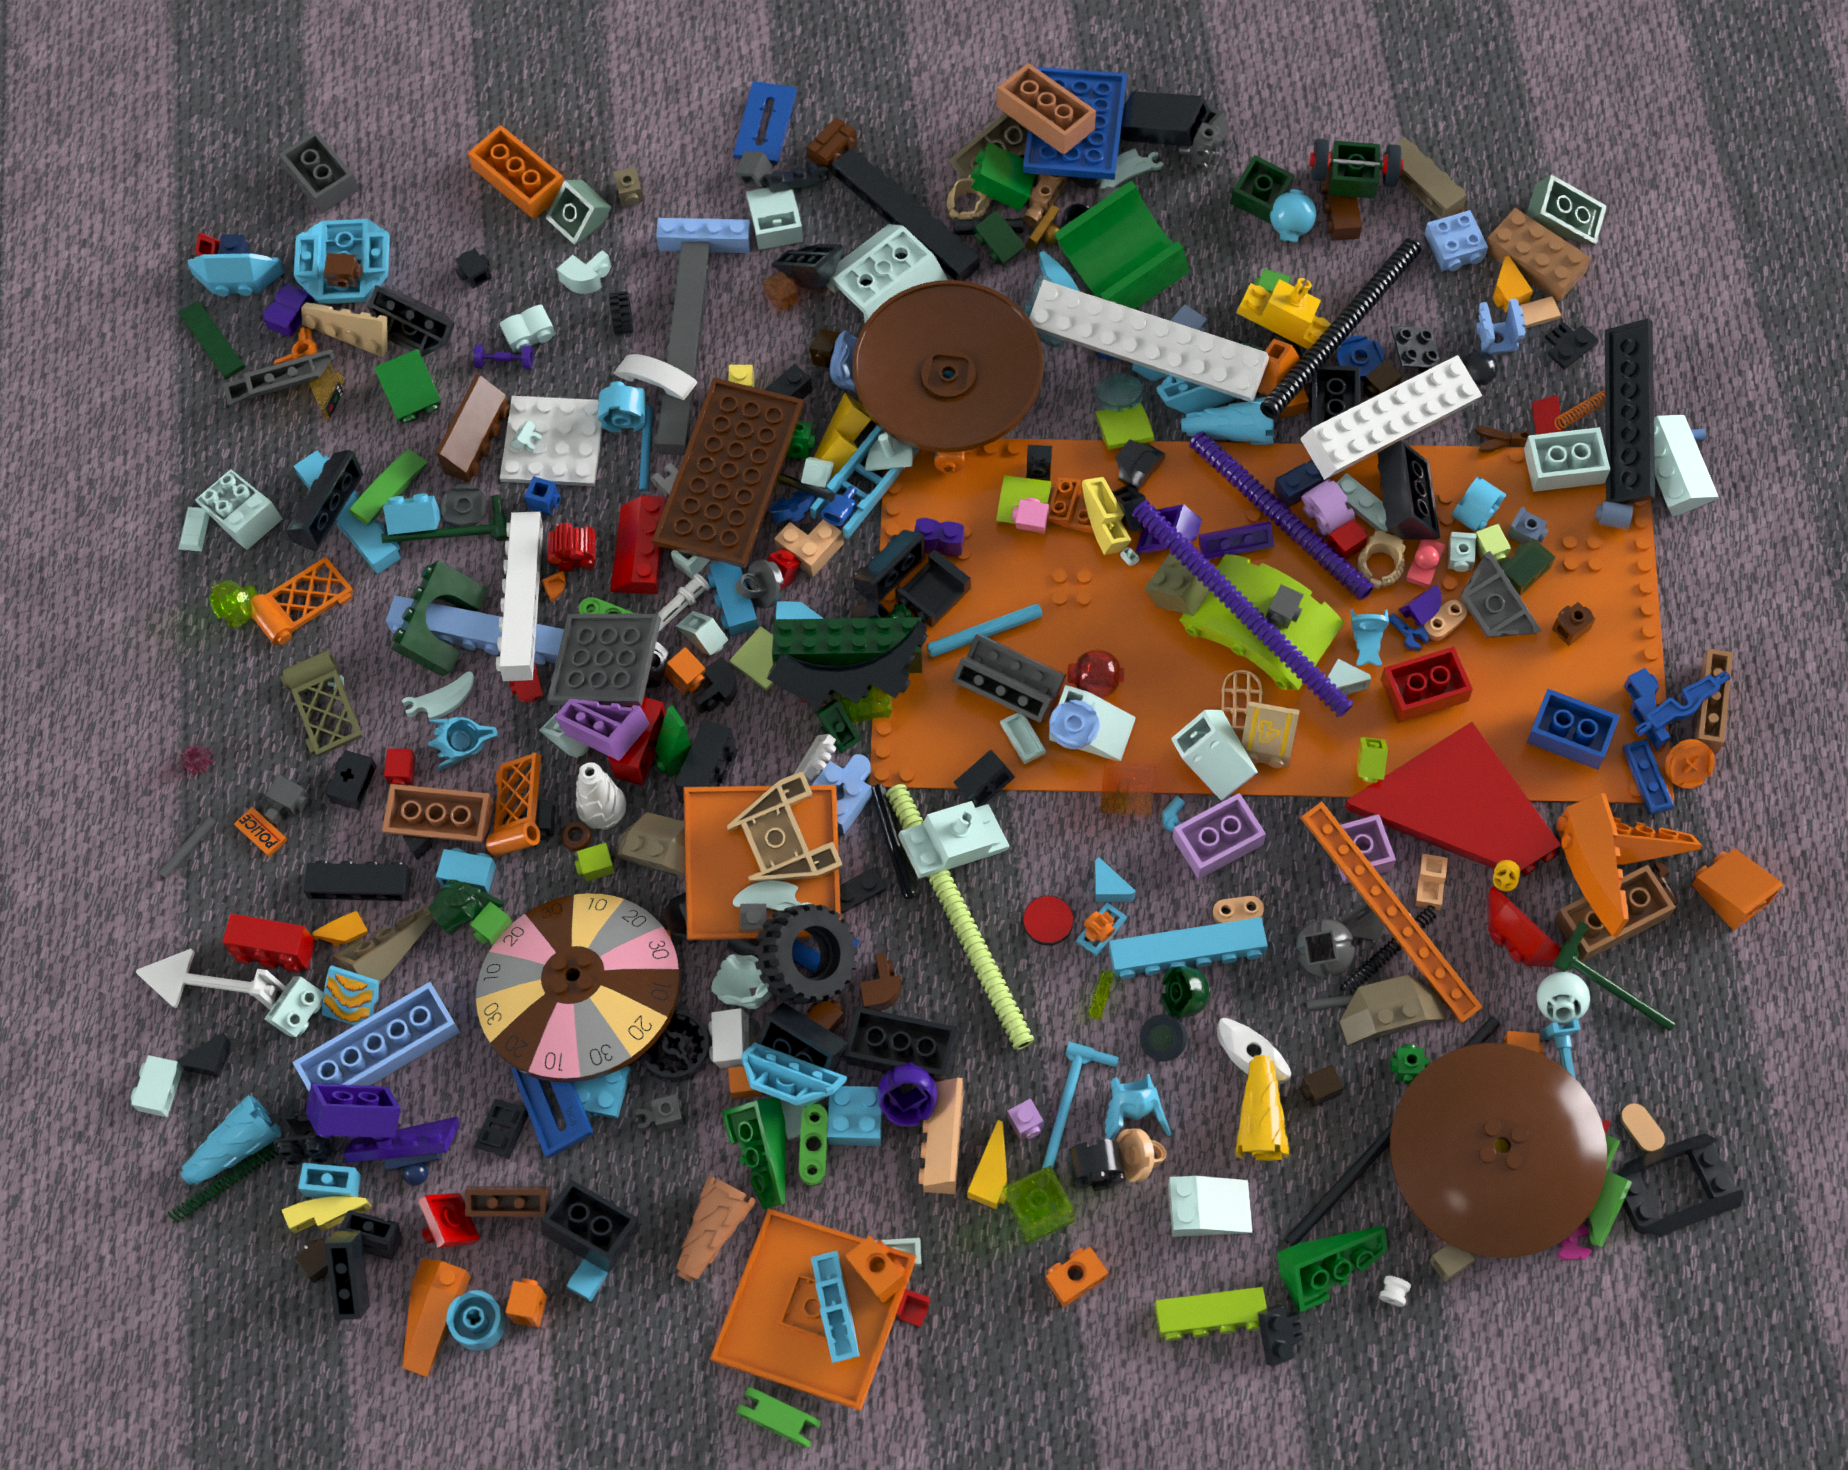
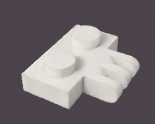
[794,734,836,781]

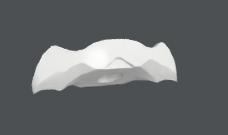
[1217,1018,1291,1085]

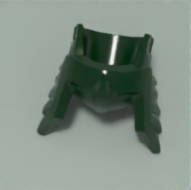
[429,879,504,935]

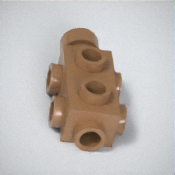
[1022,174,1068,228]

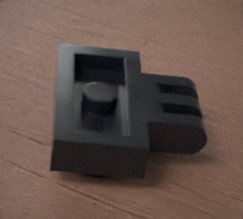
[1545,322,1599,370]
[1257,1304,1304,1367]

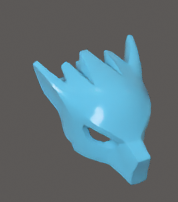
[428,717,499,771]

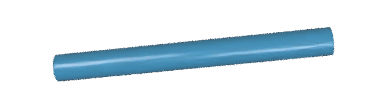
[639,405,653,492]

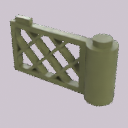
[281,649,363,756]

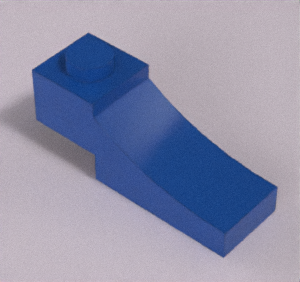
[1623,668,1670,751]

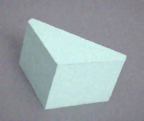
[1322,659,1371,701]

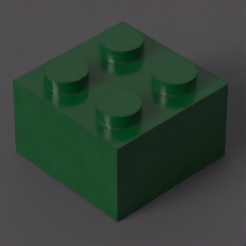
[1230,155,1295,224]

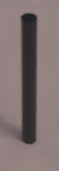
[777,472,835,502]

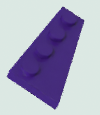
[344,1116,459,1163]

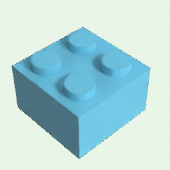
[827,1086,883,1146]

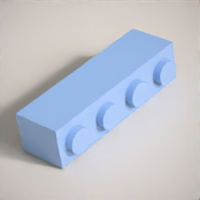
[656,218,752,253]

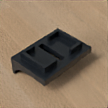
[474,1099,529,1160]

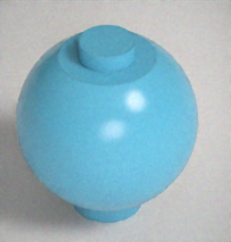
[1270,189,1316,243]

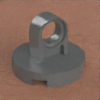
[735,559,784,608]

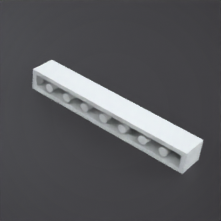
[496,512,543,681]

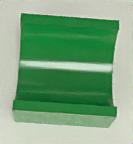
[1054,180,1190,309]

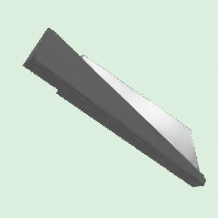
[223,349,335,406]

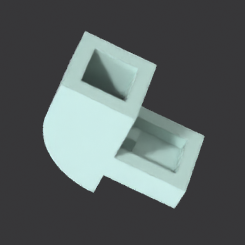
[557,250,611,294]

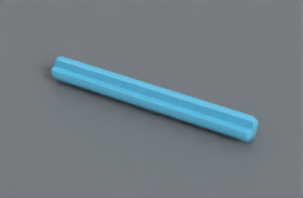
[927,604,1042,657]

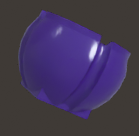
[877,1062,937,1127]

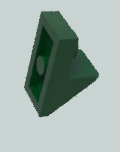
[815,698,861,754]

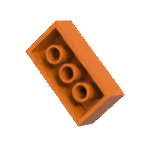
[468,125,564,220]

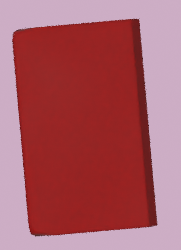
[1532,395,1563,435]

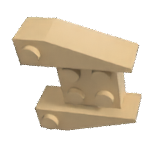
[727,771,843,883]

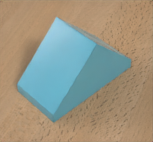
[1095,857,1136,902]

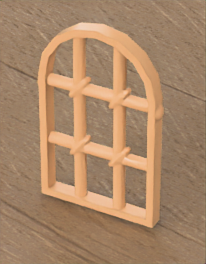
[1221,670,1263,731]

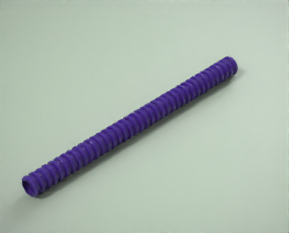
[1132,500,1353,718]

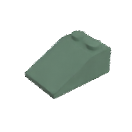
[1527,174,1606,245]

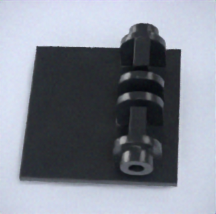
[1390,326,1442,373]

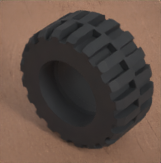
[754,904,858,1005]

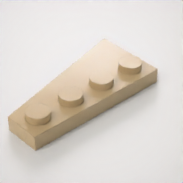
[301,302,388,357]

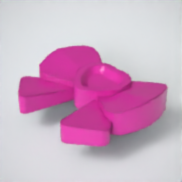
[1558,1224,1591,1260]

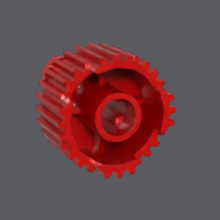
[547,523,596,572]

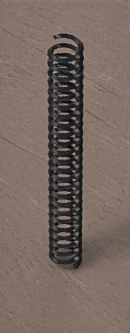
[1340,905,1437,994]

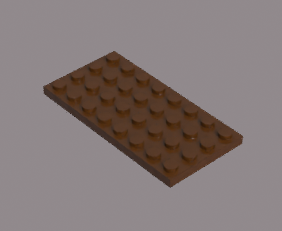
[652,377,804,568]

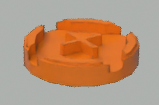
[1665,739,1715,789]

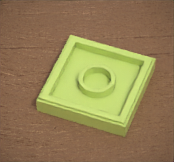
[729,626,774,691]

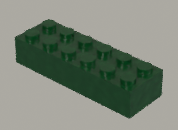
[772,617,922,673]

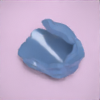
[829,330,858,394]

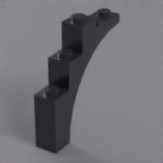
[767,620,928,709]

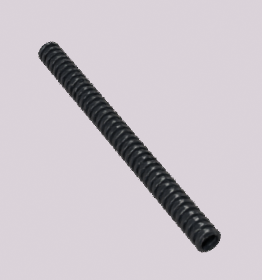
[1260,238,1422,419]

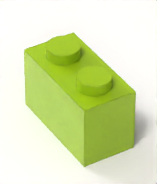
[1356,737,1388,782]

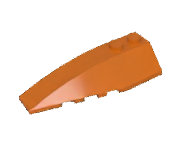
[1556,793,1629,938]

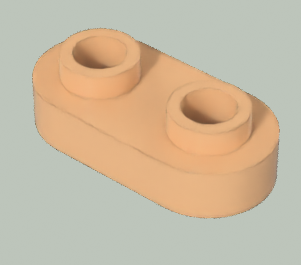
[1423,600,1467,641]
[1213,896,1264,924]

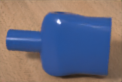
[821,486,857,526]

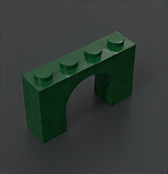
[391,560,488,676]

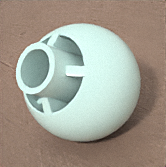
[1537,972,1590,1024]

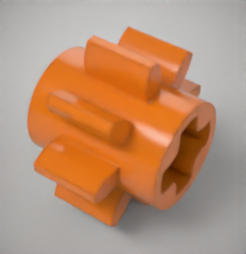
[1084,911,1115,943]

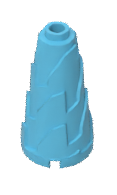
[1181,397,1274,445]
[180,1095,282,1185]

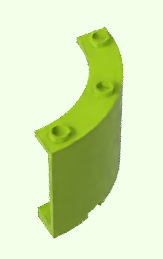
[1179,554,1345,690]

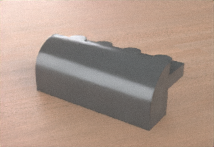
[952,633,1067,723]

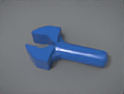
[1388,613,1429,651]

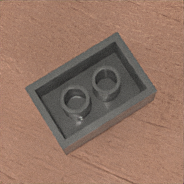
[279,130,359,214]

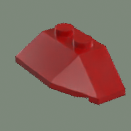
[1487,886,1561,967]

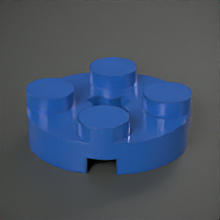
[1336,335,1384,381]
[769,491,817,524]

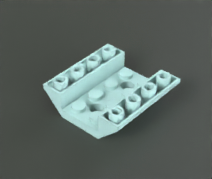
[826,224,948,323]

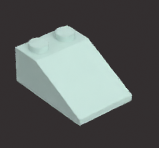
[1168,1176,1252,1237]

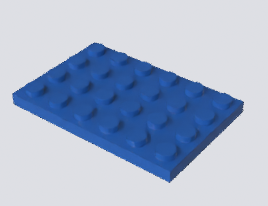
[1023,67,1127,180]

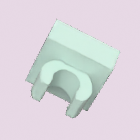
[510,420,541,451]

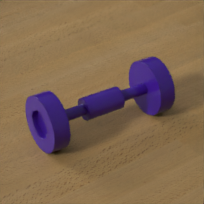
[473,345,533,369]

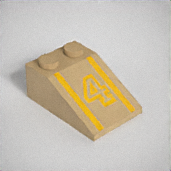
[1241,701,1300,768]

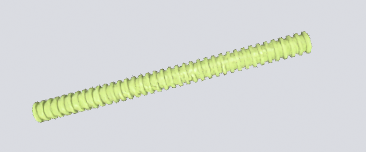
[886,784,1034,1050]

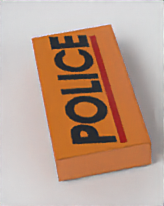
[234,807,287,857]

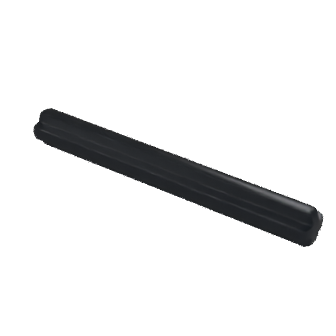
[871,784,917,899]

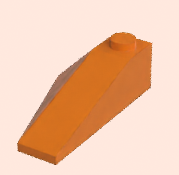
[1613,817,1702,865]
[402,1258,471,1377]

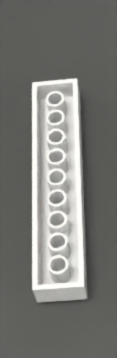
[1029,280,1269,403]

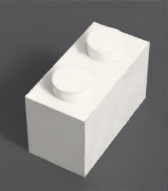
[708,1008,750,1068]

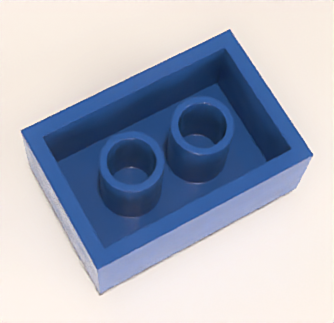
[1526,689,1620,770]

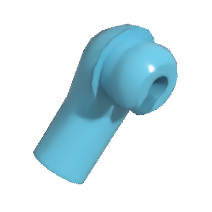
[1161,796,1185,832]

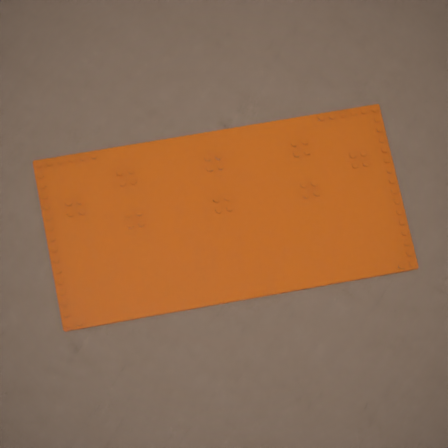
[869,439,1674,804]

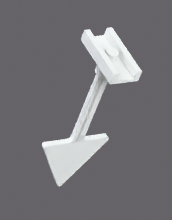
[136,949,286,1010]

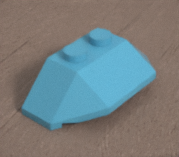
[187,254,284,297]
[1157,375,1236,414]
[741,1042,847,1107]

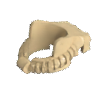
[946,175,994,220]
[1358,530,1406,590]

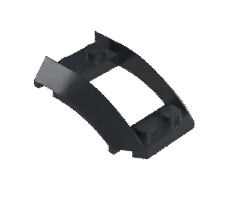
[1617,1133,1742,1238]

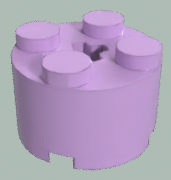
[1301,479,1355,537]

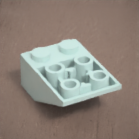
[746,188,803,250]
[195,469,282,550]
[1049,685,1136,762]
[1171,710,1258,801]

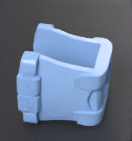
[1476,299,1525,354]

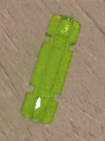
[1088,970,1114,1020]

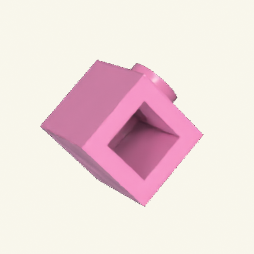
[1012,498,1049,534]

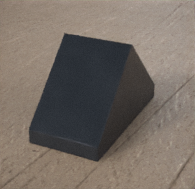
[177,1033,231,1078]

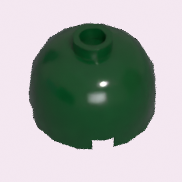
[1161,966,1210,1018]

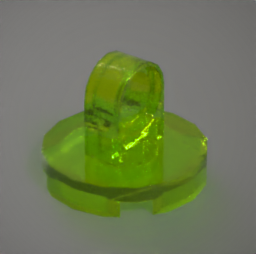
[209,580,258,628]

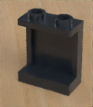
[895,549,971,628]

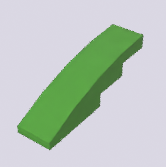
[348,449,428,526]

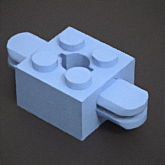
[812,754,872,835]

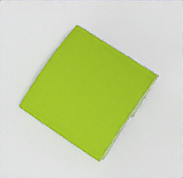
[1095,403,1154,450]
[996,475,1052,525]

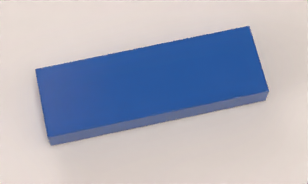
[1622,739,1674,816]

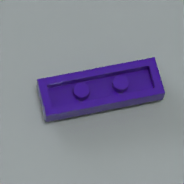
[1198,521,1274,559]

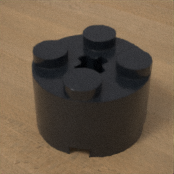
[1068,1139,1126,1191]

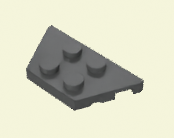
[1459,551,1541,638]

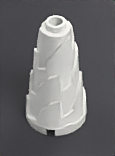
[576,763,627,830]

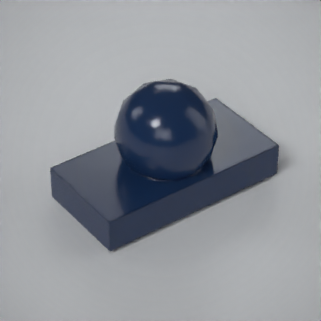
[384,1153,441,1186]

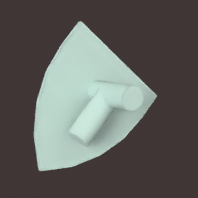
[865,432,913,471]

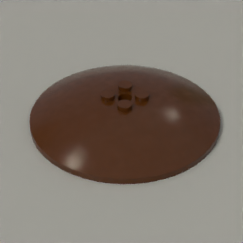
[1390,1043,1607,1259]

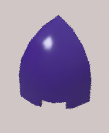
[1398,584,1442,625]

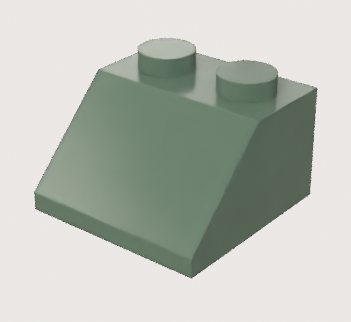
[545,180,612,245]

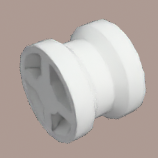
[1379,1276,1411,1307]

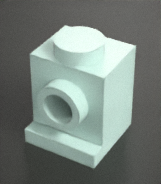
[1448,532,1476,572]

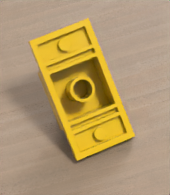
[1236,278,1331,349]

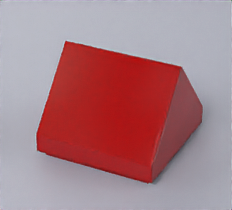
[195,233,220,256]

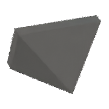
[1338,902,1384,940]

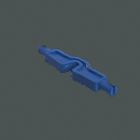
[1634,670,1731,737]

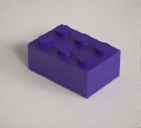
[306,1083,401,1140]

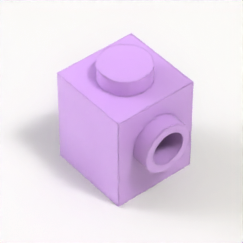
[1007,1098,1044,1141]

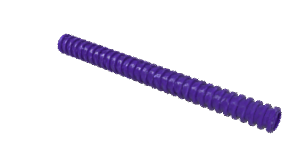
[1189,431,1374,601]

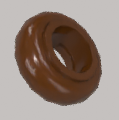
[561,821,592,851]

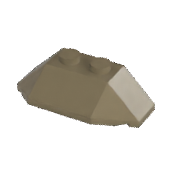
[613,812,685,877]
[1340,974,1447,1046]

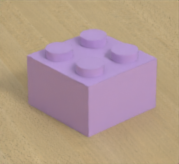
[1338,814,1396,884]

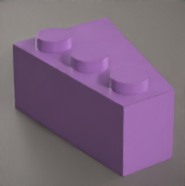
[555,699,650,761]

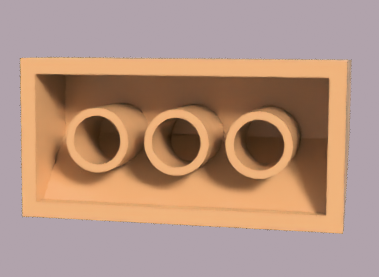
[919,1078,963,1194]

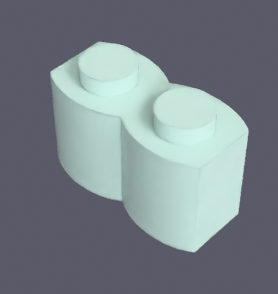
[499,305,555,353]

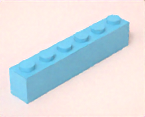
[294,451,401,575]
[1109,917,1268,979]

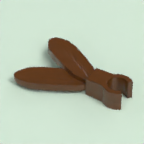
[1475,426,1530,452]

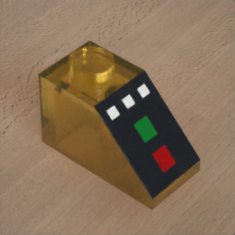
[309,363,345,420]

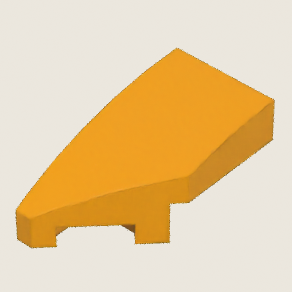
[312,911,368,947]

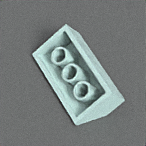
[1654,415,1719,517]

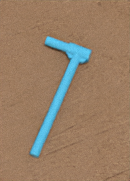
[1041,1042,1119,1175]

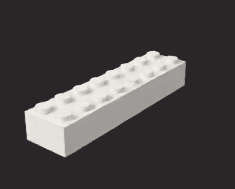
[1300,355,1482,480]

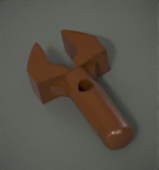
[1653,861,1679,906]

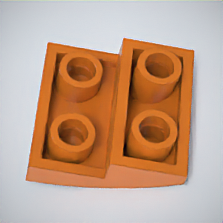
[1047,477,1094,534]

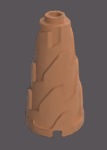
[676,1175,756,1282]

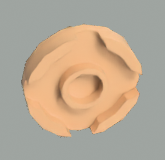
[1116,1128,1167,1182]

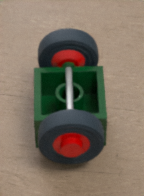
[1309,139,1404,199]

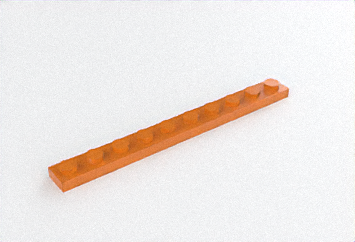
[1300,801,1482,1024]

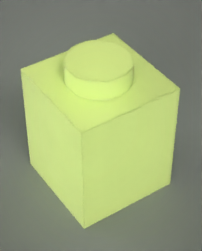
[1475,524,1511,565]

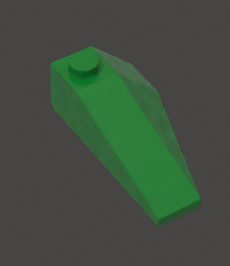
[654,705,691,778]
[722,1097,785,1209]
[1277,1226,1388,1313]

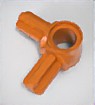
[274,327,318,365]

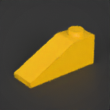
[967,1120,1010,1210]

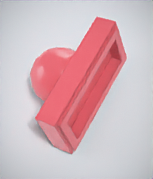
[1405,540,1445,589]

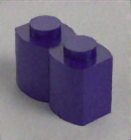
[263,284,314,337]
[914,518,965,556]

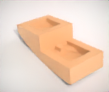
[1415,854,1448,910]

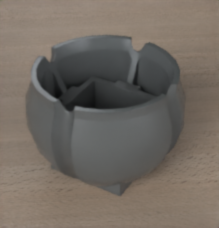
[1296,919,1355,978]

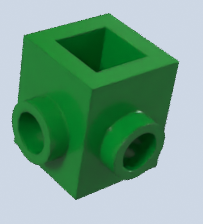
[786,422,816,459]
[1390,1044,1429,1084]

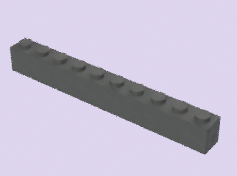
[654,242,711,455]

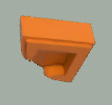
[541,571,565,602]

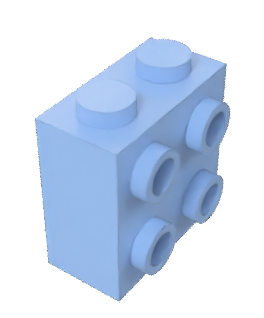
[1424,210,1488,271]

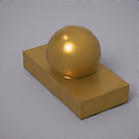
[1025,205,1061,252]

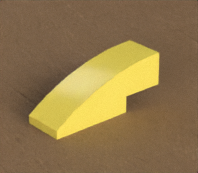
[1082,477,1131,555]
[282,1196,372,1234]

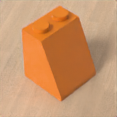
[1692,848,1784,931]

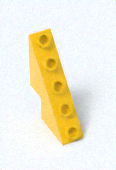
[814,393,871,490]

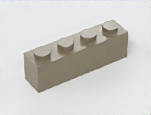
[1383,137,1467,219]

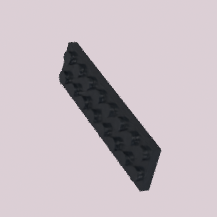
[1605,318,1655,505]

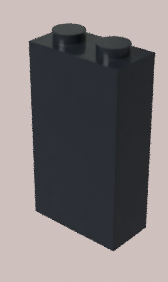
[1120,91,1210,146]

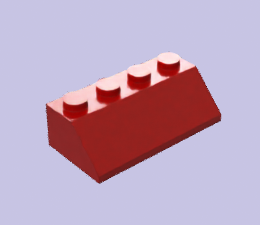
[610,496,667,595]

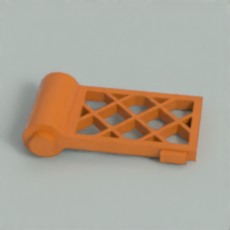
[245,557,354,645]
[486,753,541,857]

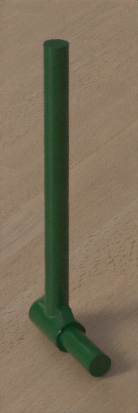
[381,495,509,543]
[1553,921,1675,1031]

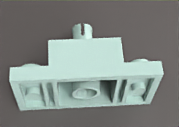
[898,801,1010,878]

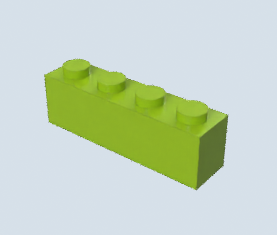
[1154,1287,1267,1341]

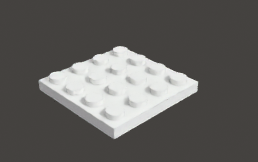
[500,396,602,486]

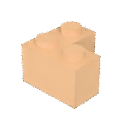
[774,520,844,577]

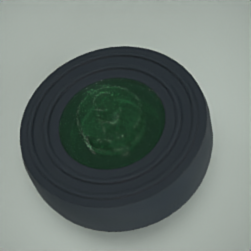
[1140,1014,1187,1061]

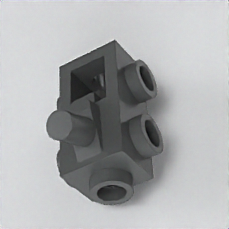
[1179,122,1221,173]

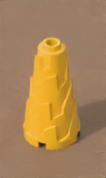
[1235,1055,1289,1161]

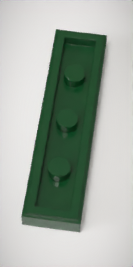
[178,301,246,380]

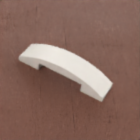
[614,354,697,400]

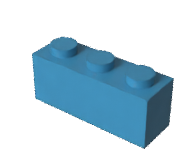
[707,562,759,636]

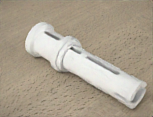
[657,573,711,631]

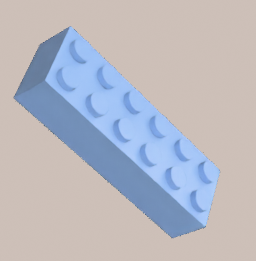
[293,982,460,1091]

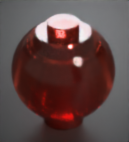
[1067,649,1124,699]

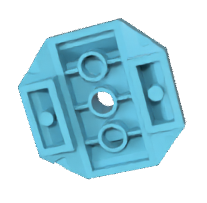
[294,219,390,304]

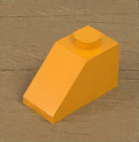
[1493,255,1533,313]

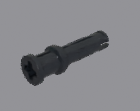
[953,216,1023,237]

